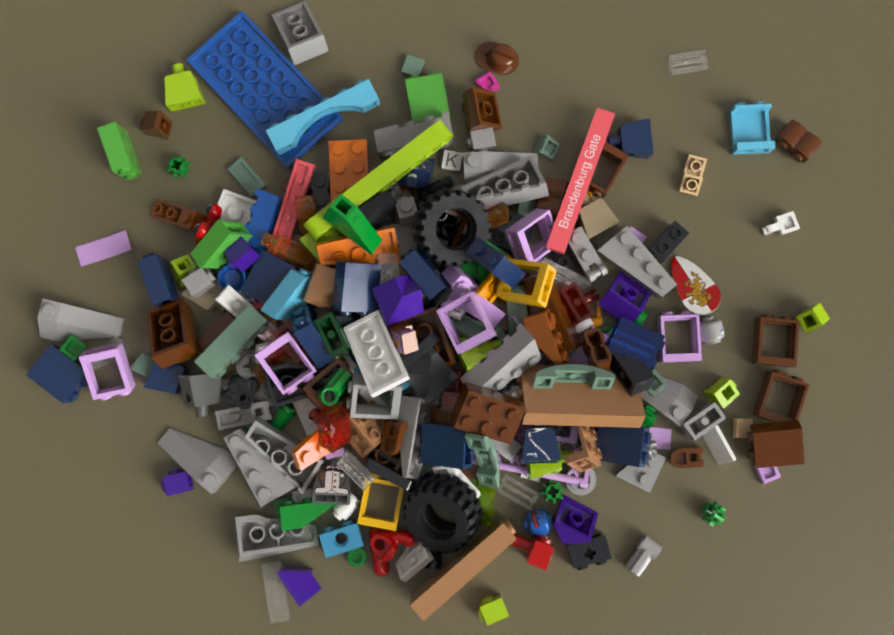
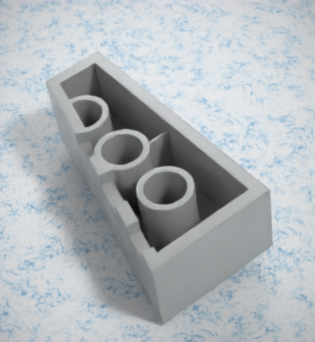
[374,112,453,159]
[461,155,549,210]
[596,226,677,298]
[460,323,542,391]
[245,416,324,494]
[223,428,296,507]

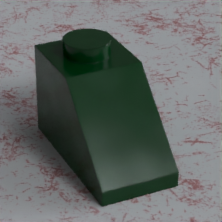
[314,312,352,359]

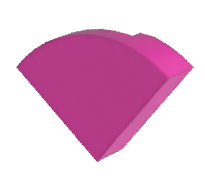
[474,71,500,91]

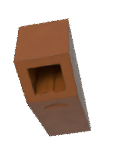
[150,199,206,233]
[522,309,569,365]

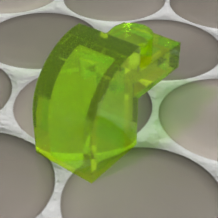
[475,479,495,525]

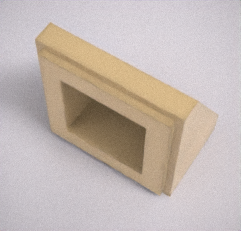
[732,418,753,438]

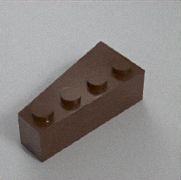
[523,274,582,354]

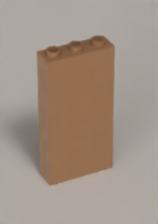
[514,365,646,428]
[410,516,516,621]

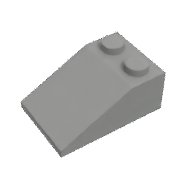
[271,1,329,65]

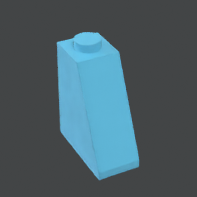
[261,268,311,321]

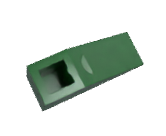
[323,193,382,255]
[278,497,335,531]

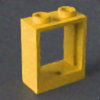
[496,258,557,308]
[357,473,404,531]

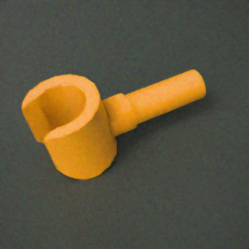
[591,301,603,328]

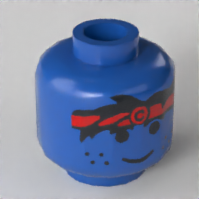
[522,509,552,536]

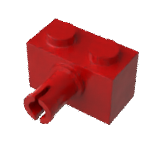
[511,534,555,570]

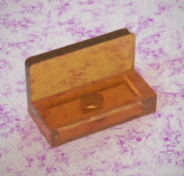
[465,202,509,231]

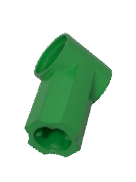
[317,367,352,406]

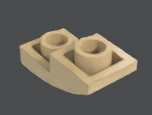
[679,154,707,196]

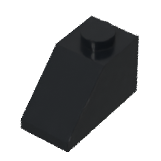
[610,354,655,396]

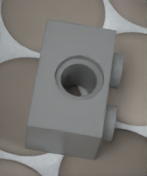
[680,402,726,441]

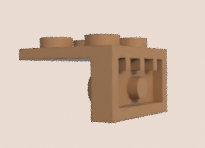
[338,400,395,459]
[565,426,602,472]

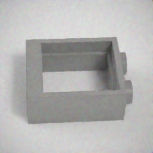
[346,373,403,420]

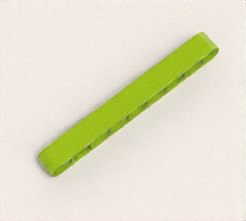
[304,120,454,242]

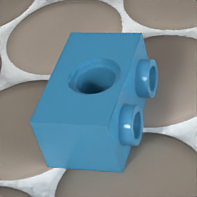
[319,519,365,558]

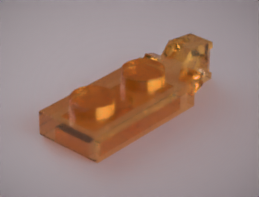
[261,232,314,270]

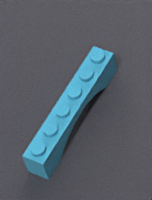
[266,79,380,155]

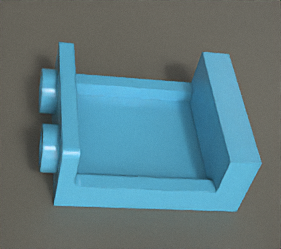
[729,101,775,155]

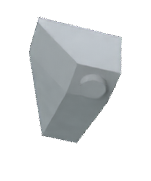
[463,151,538,185]
[37,299,125,342]
[641,377,698,427]
[397,396,441,479]
[157,428,238,494]
[235,515,319,562]

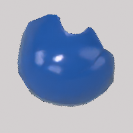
[218,264,247,292]

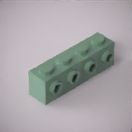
[194,304,270,379]

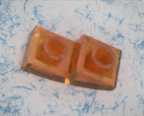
[295,195,318,237]

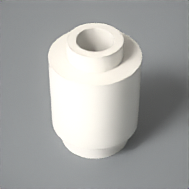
[332,493,361,521]

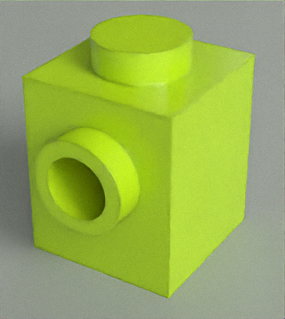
[796,302,830,333]
[477,594,509,626]

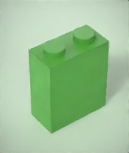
[405,72,450,123]
[97,122,142,180]
[190,220,253,269]

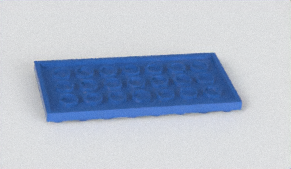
[186,11,344,169]

